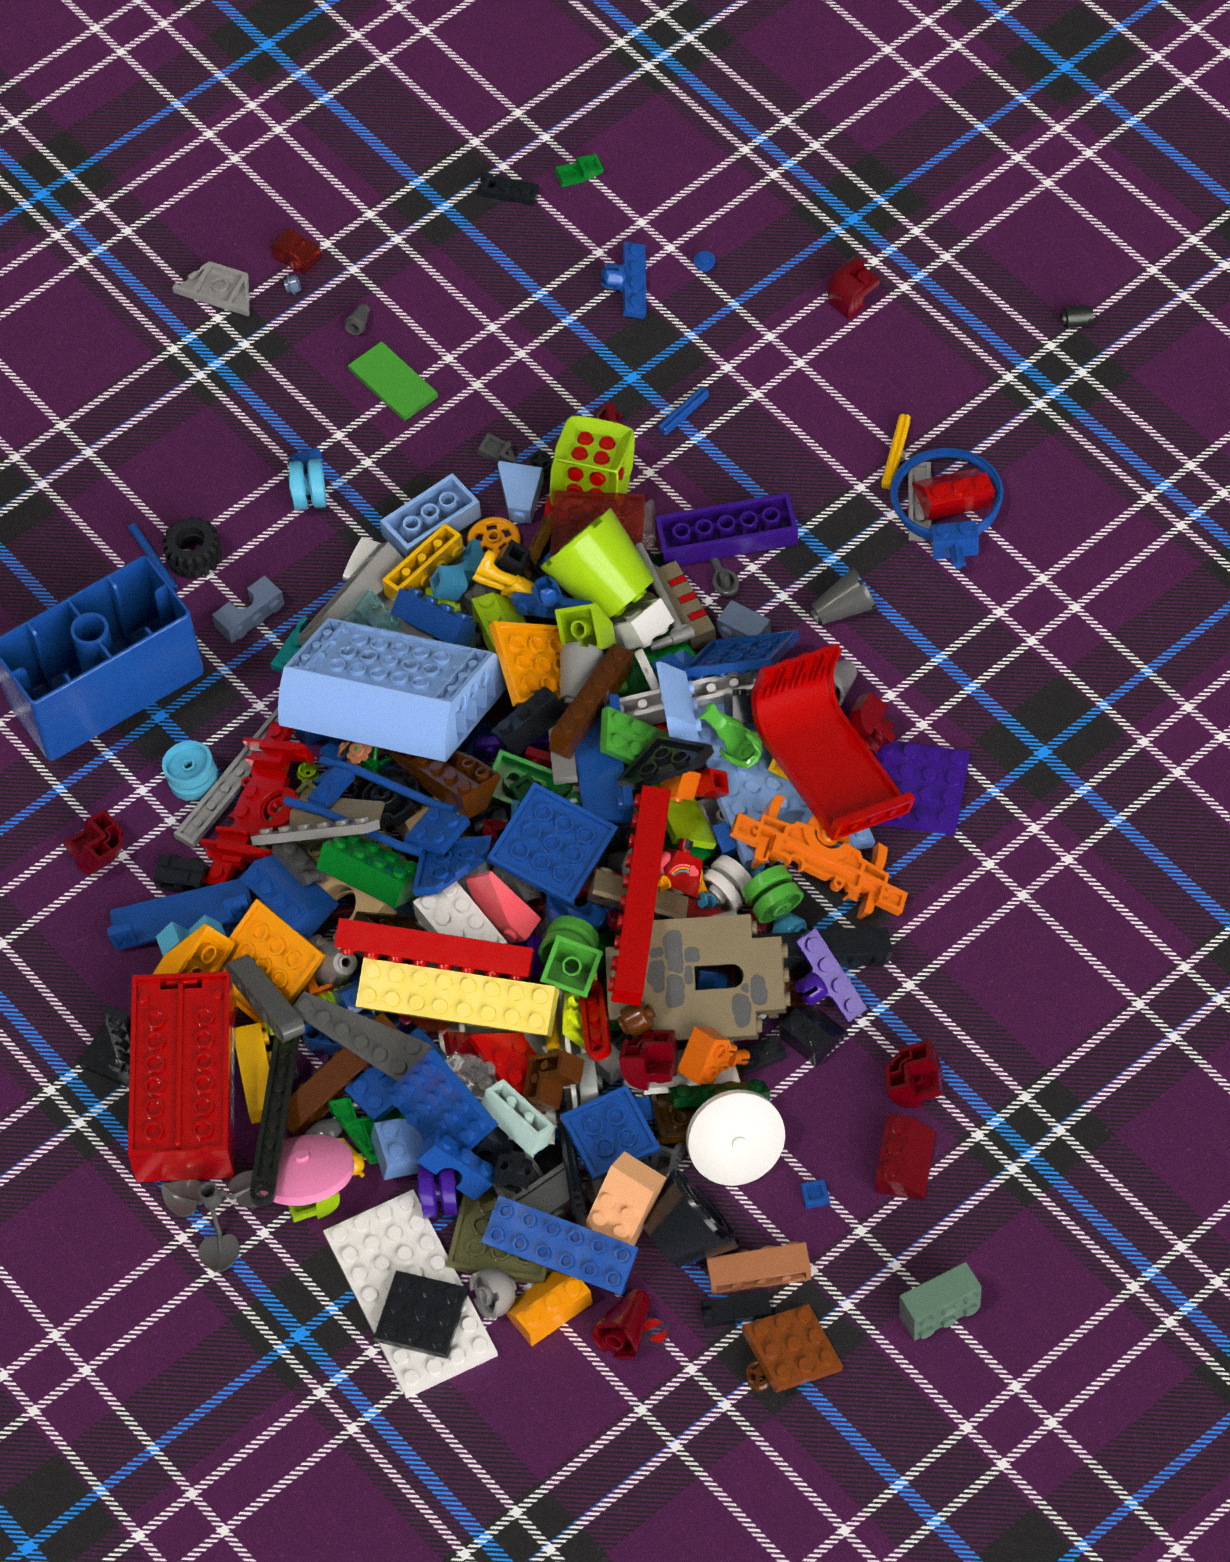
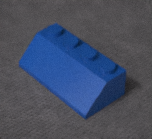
[240,855,339,940]

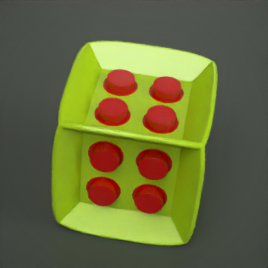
[550,416,635,516]

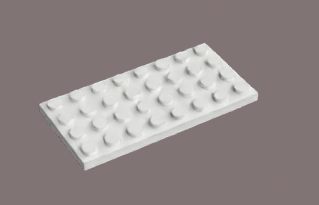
[323,1190,498,1399]

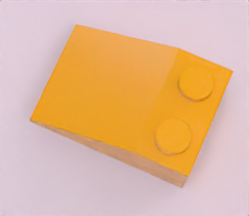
[153,923,236,974]

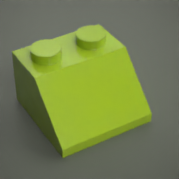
[555,603,617,650]

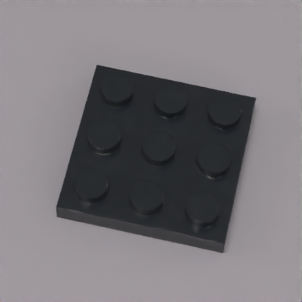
[374,1270,469,1359]

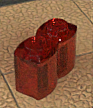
[271,228,322,274]

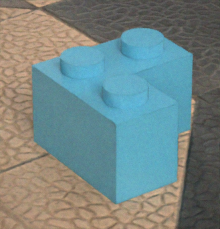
[156,915,227,956]

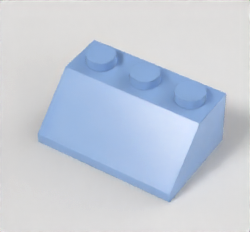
[656,661,702,742]

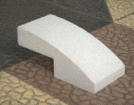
[343,537,382,581]

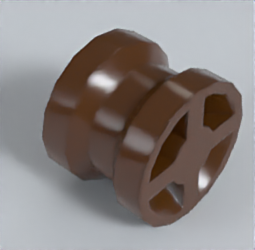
[746,1360,771,1392]

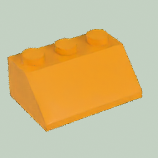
[506,1271,592,1346]

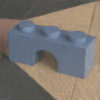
[212,575,284,643]

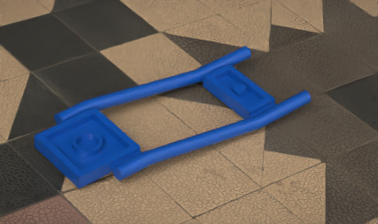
[283,756,471,856]

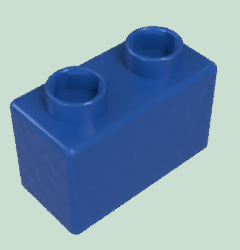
[0,556,204,761]

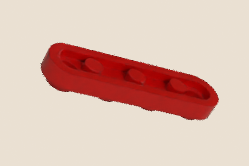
[580,981,611,1061]

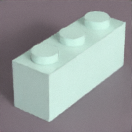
[481,1079,555,1156]

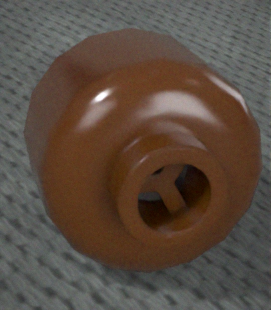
[617,1001,656,1037]

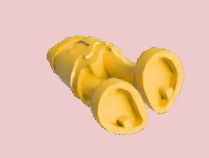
[472,549,536,598]

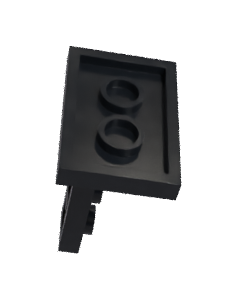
[79,1004,131,1088]

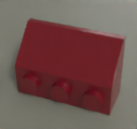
[875,1113,936,1200]

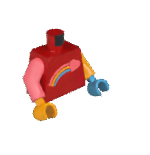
[658,838,717,909]

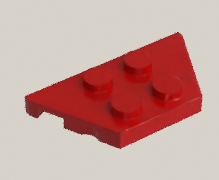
[468,1033,537,1096]

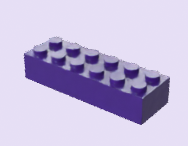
[655,493,798,566]

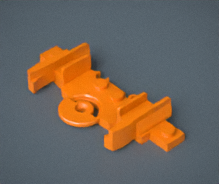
[729,794,908,920]

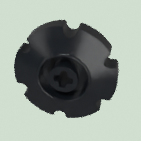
[347,768,422,831]

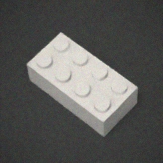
[413,881,508,975]

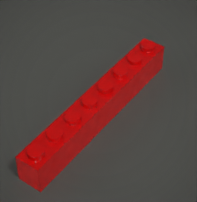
[334,918,534,982]

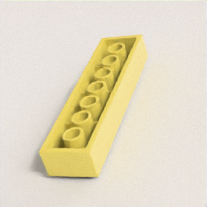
[355,958,560,1038]

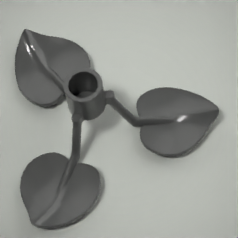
[161,1170,263,1273]

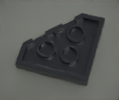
[617,735,714,791]

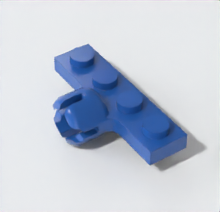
[601,242,646,319]
[510,576,592,619]

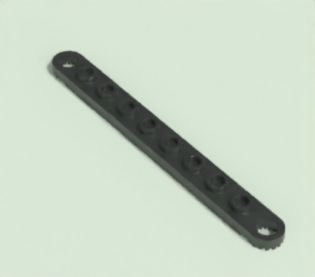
[250,1035,300,1206]

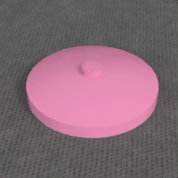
[260,1134,354,1206]

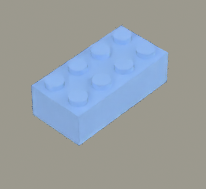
[380,473,481,559]

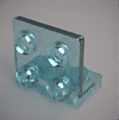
[341,590,400,631]

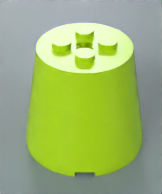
[540,508,655,618]

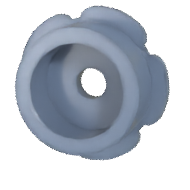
[284,274,302,295]

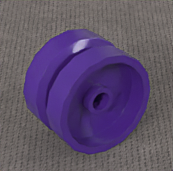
[417,1164,458,1218]

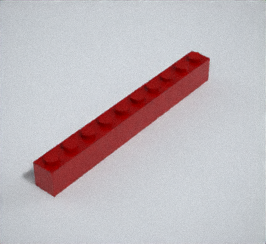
[608,785,671,1006]

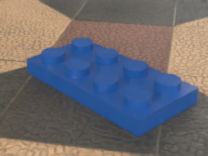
[344,1027,451,1123]

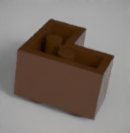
[522,1050,584,1112]

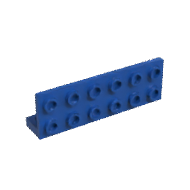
[575,694,634,823]
[107,879,252,951]
[481,1196,639,1296]

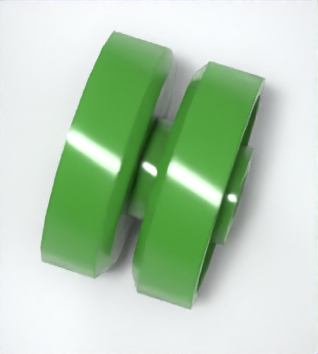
[741,865,804,924]
[538,915,600,966]

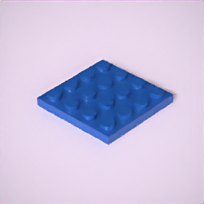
[683,630,800,680]
[486,782,618,907]
[386,1048,499,1150]

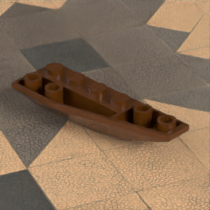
[385,749,500,819]

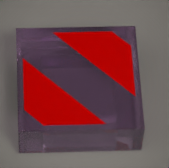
[641,1316,672,1349]

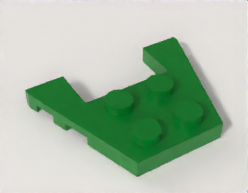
[328,1097,406,1165]

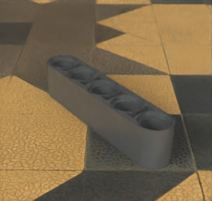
[225,954,306,1043]

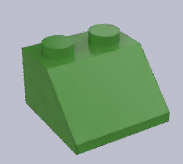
[540,935,603,999]

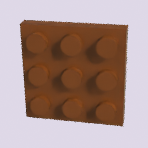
[741,1304,843,1393]

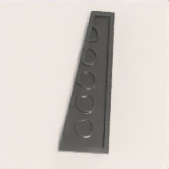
[293,991,433,1082]

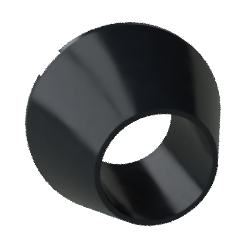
[644,1168,741,1267]

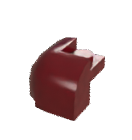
[827,256,880,320]
[848,692,897,754]
[63,809,124,875]
[619,1030,678,1091]
[885,1040,944,1108]

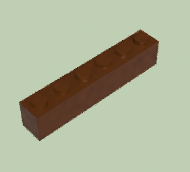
[549,644,635,759]
[286,1012,399,1137]

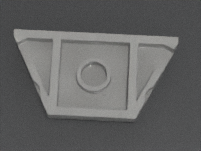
[172,261,250,316]

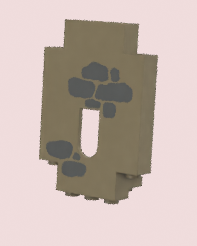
[605,914,791,1044]

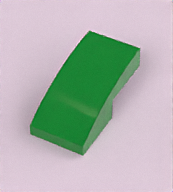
[554,154,604,187]

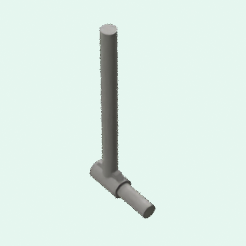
[635,542,695,652]

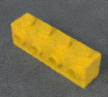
[382,523,464,602]

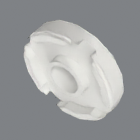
[635,648,660,690]

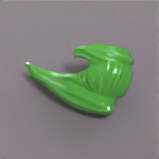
[699,702,762,769]

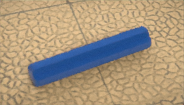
[658,387,709,435]

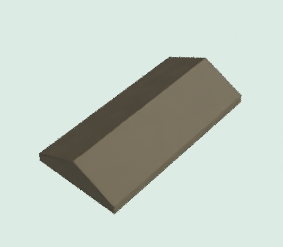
[290,795,385,843]

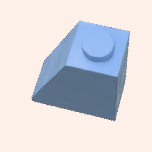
[498,461,544,524]

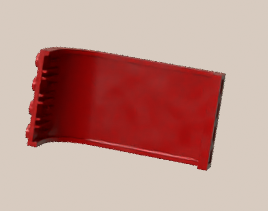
[751,643,915,841]

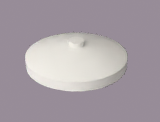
[686,1090,785,1186]

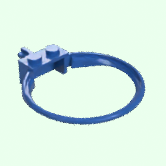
[890,448,1004,569]

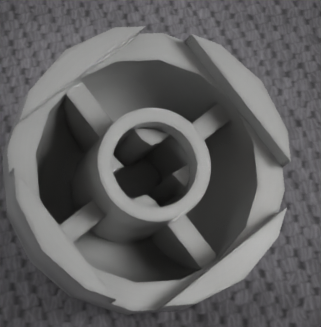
[469,1268,517,1319]

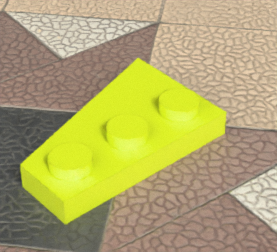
[562,991,585,1050]

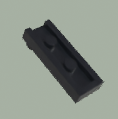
[700,1291,772,1328]

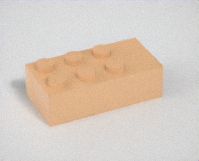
[586,1151,666,1246]

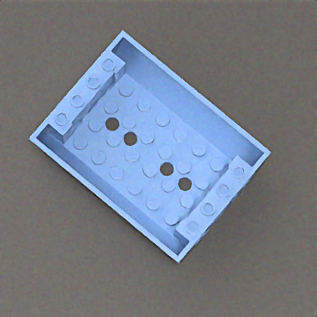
[278,618,507,762]

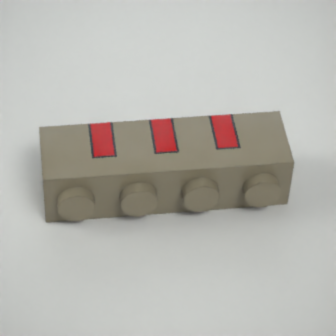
[650,561,716,651]

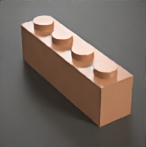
[707,1241,811,1296]

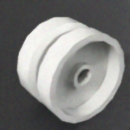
[703,855,752,912]

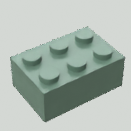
[899,1262,981,1341]

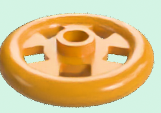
[467,517,521,562]

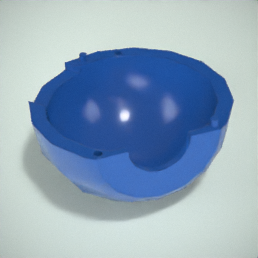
[545,895,606,931]

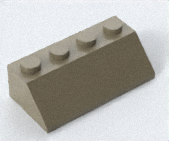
[585,867,689,920]

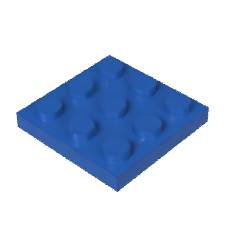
[560,1085,660,1181]

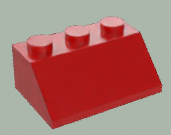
[912,468,995,521]

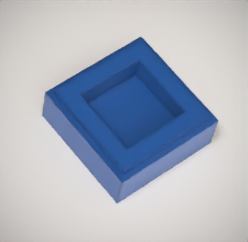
[800,1179,830,1209]

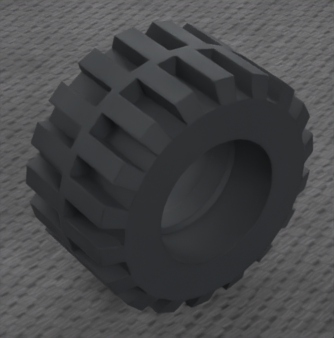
[162,517,222,579]

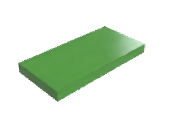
[348,341,438,422]

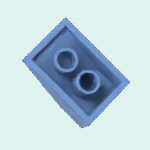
[370,1119,423,1180]

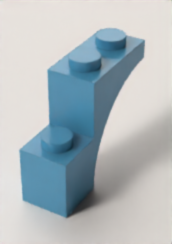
[430,539,484,601]

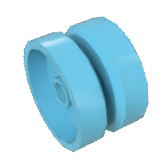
[289,458,327,511]
[162,741,219,801]

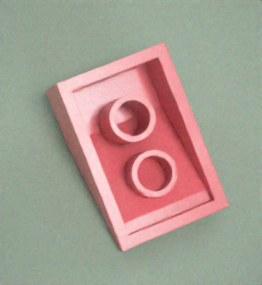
[465,871,541,944]

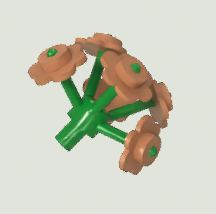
[338,740,393,784]

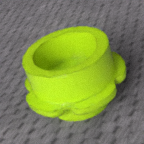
[297,763,320,782]

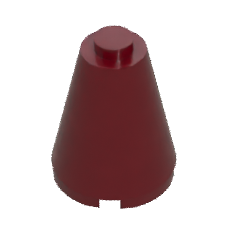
[591,1289,651,1360]

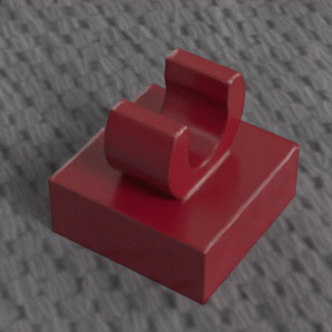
[597,402,623,424]

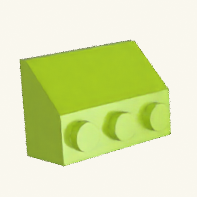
[471,592,526,654]

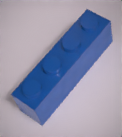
[390,587,477,647]

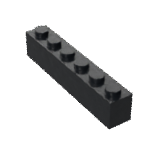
[753,927,893,971]

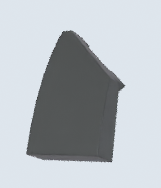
[477,433,517,464]

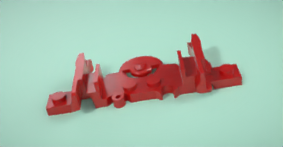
[199,722,315,886]

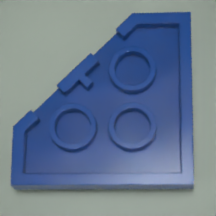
[412,835,494,896]

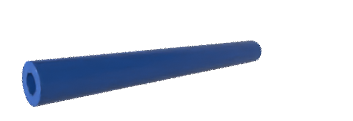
[128,523,178,591]

